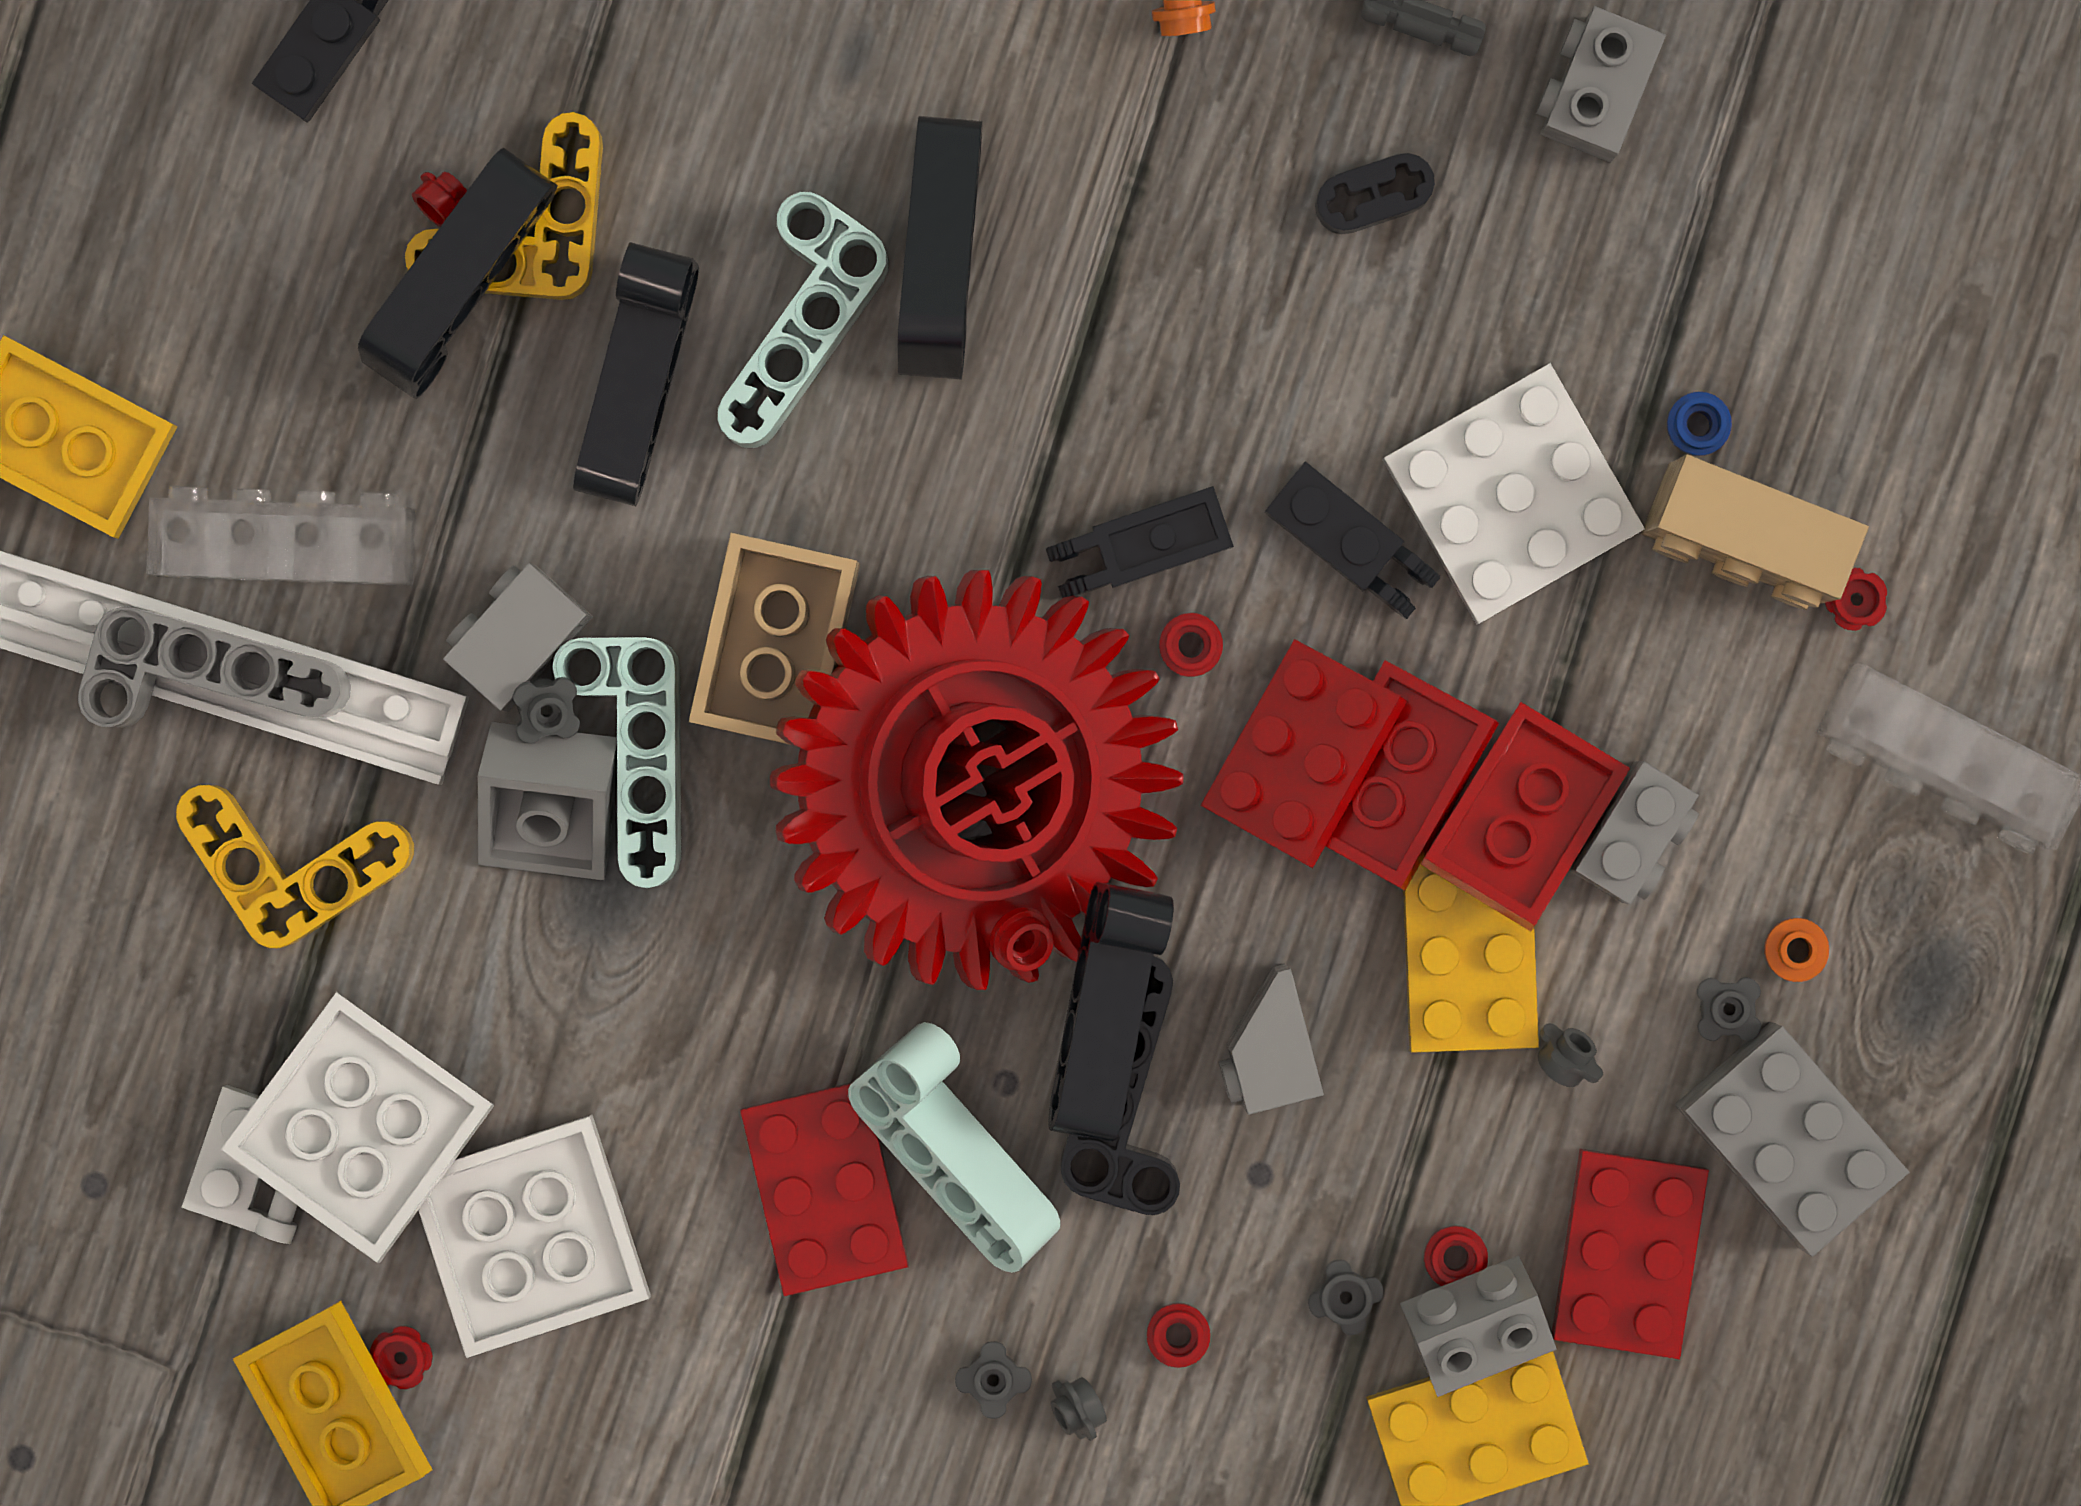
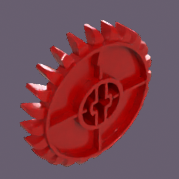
[770,570,1183,990]

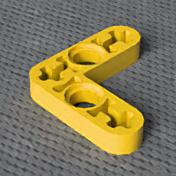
[405,112,603,300]
[176,785,414,948]

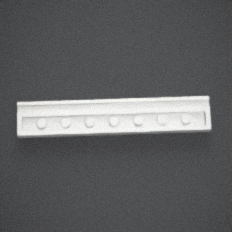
[0,551,469,785]

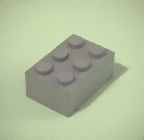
[1675,1022,1910,1257]

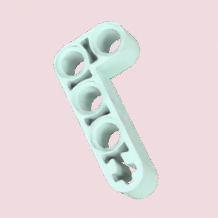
[718,192,889,448]
[552,637,681,888]
[848,1022,1060,1273]

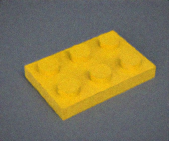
[0,335,178,539]
[1403,860,1539,1053]
[233,1301,433,1506]
[1366,1351,1589,1506]

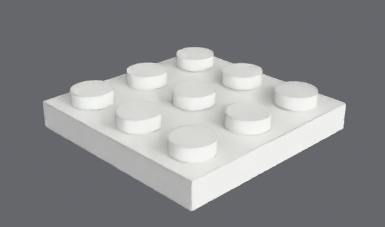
[1382,363,1645,625]
[220,992,494,1263]
[418,1115,651,1358]

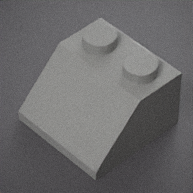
[477,722,617,880]
[1219,963,1324,1115]

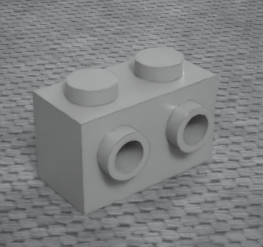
[1536,6,1666,163]
[443,563,593,711]
[1569,761,1699,905]
[1400,1256,1557,1397]

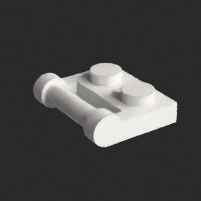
[182,1085,297,1244]

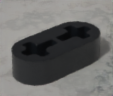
[1315,153,1435,234]

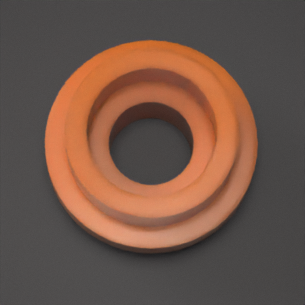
[1151,0,1216,36]
[1764,918,1829,982]

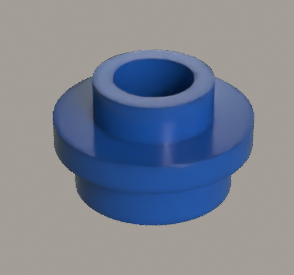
[1667,392,1732,456]

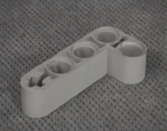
[78,607,351,728]

